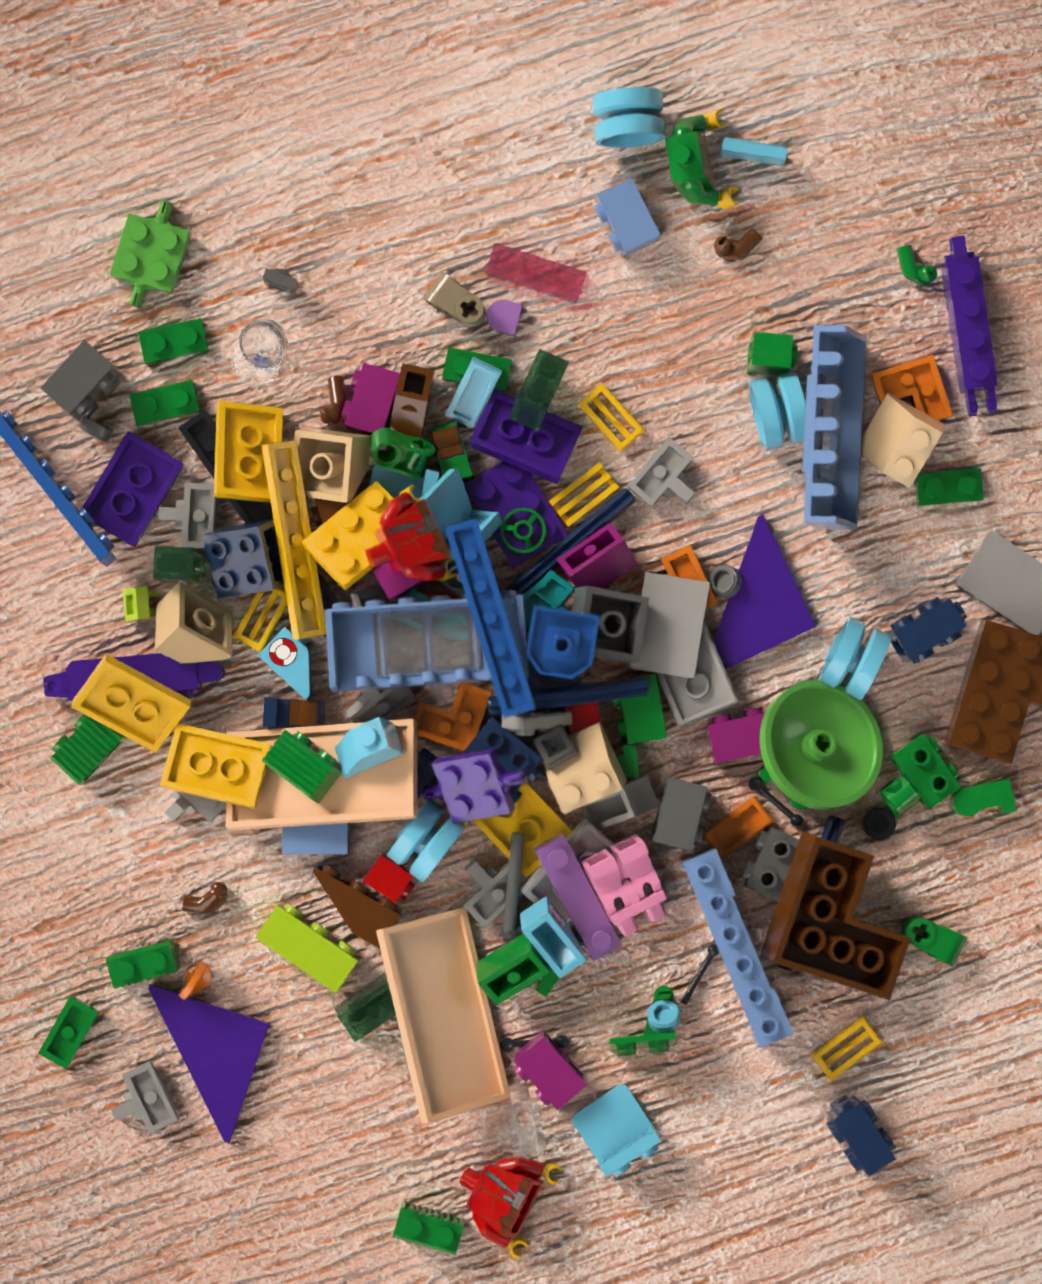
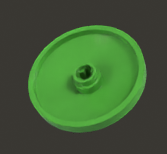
[760,680,883,810]

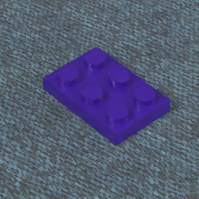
[468,389,583,485]
[82,431,185,548]
[464,462,568,569]

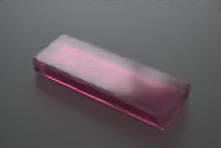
[485,243,587,304]

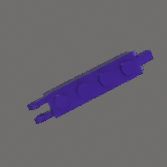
[942,235,998,417]
[43,653,226,701]

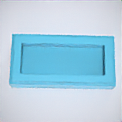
[720,137,788,166]
[445,357,502,429]

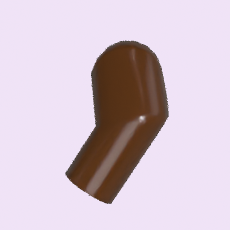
[714,228,762,260]
[320,375,346,424]
[182,882,228,914]

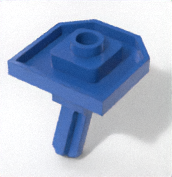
[526,605,600,679]

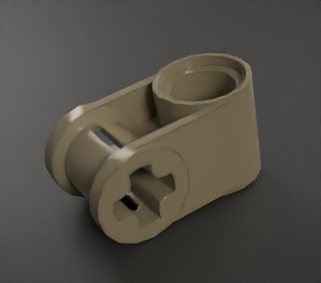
[423,272,486,328]

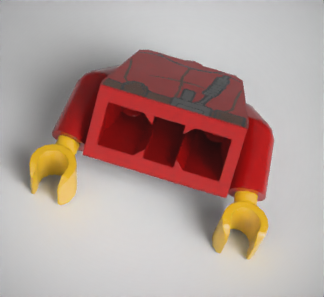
[365,484,456,582]
[460,1157,563,1259]

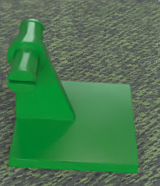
[609,985,676,1056]

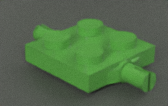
[110,200,192,308]

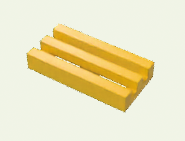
[578,383,645,453]
[549,462,619,528]
[233,588,287,652]
[811,1015,883,1081]

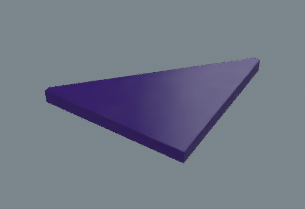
[713,514,816,669]
[148,984,270,1143]

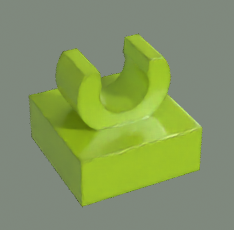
[123,586,159,622]

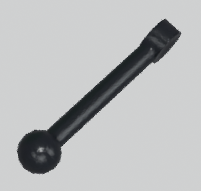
[748,778,803,827]
[680,944,720,1005]
[501,1035,569,1051]

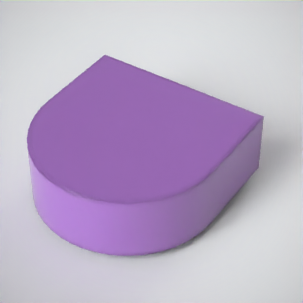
[487,300,522,337]

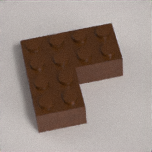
[943,620,1042,764]
[760,831,911,1000]

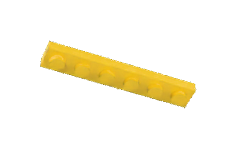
[262,440,326,640]

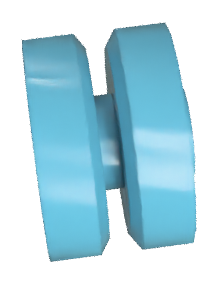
[592,87,666,148]
[748,371,806,451]
[819,616,891,700]
[386,799,466,883]

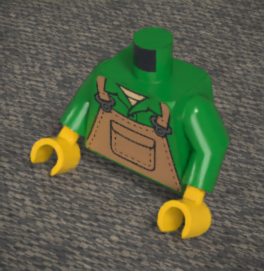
[665,109,740,210]

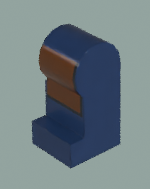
[263,698,325,728]

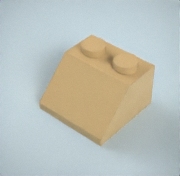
[861,393,945,488]
[294,428,371,503]
[155,582,232,664]
[543,722,627,814]

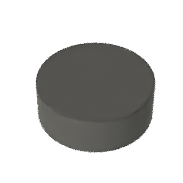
[79,416,113,442]
[708,564,742,598]

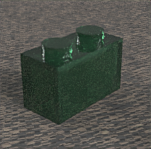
[510,349,569,431]
[153,546,206,584]
[334,973,396,1042]

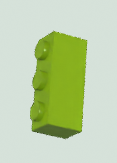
[255,903,360,993]

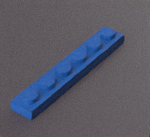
[0,410,117,567]
[445,518,536,719]

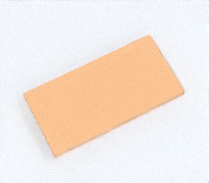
[226,719,417,830]
[376,907,511,1124]

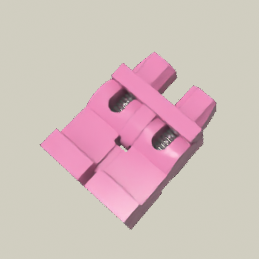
[580,834,667,936]

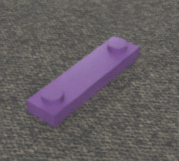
[533,833,622,961]

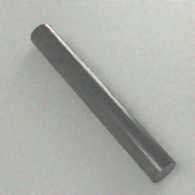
[503,832,525,931]

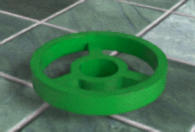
[500,508,546,554]

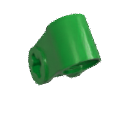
[370,428,435,480]
[901,916,967,967]

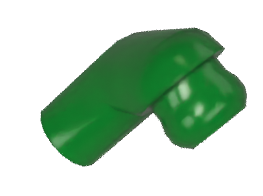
[896,245,937,286]

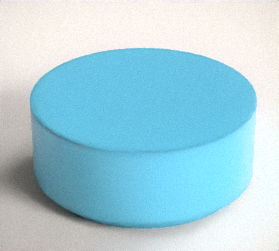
[647,1000,681,1034]

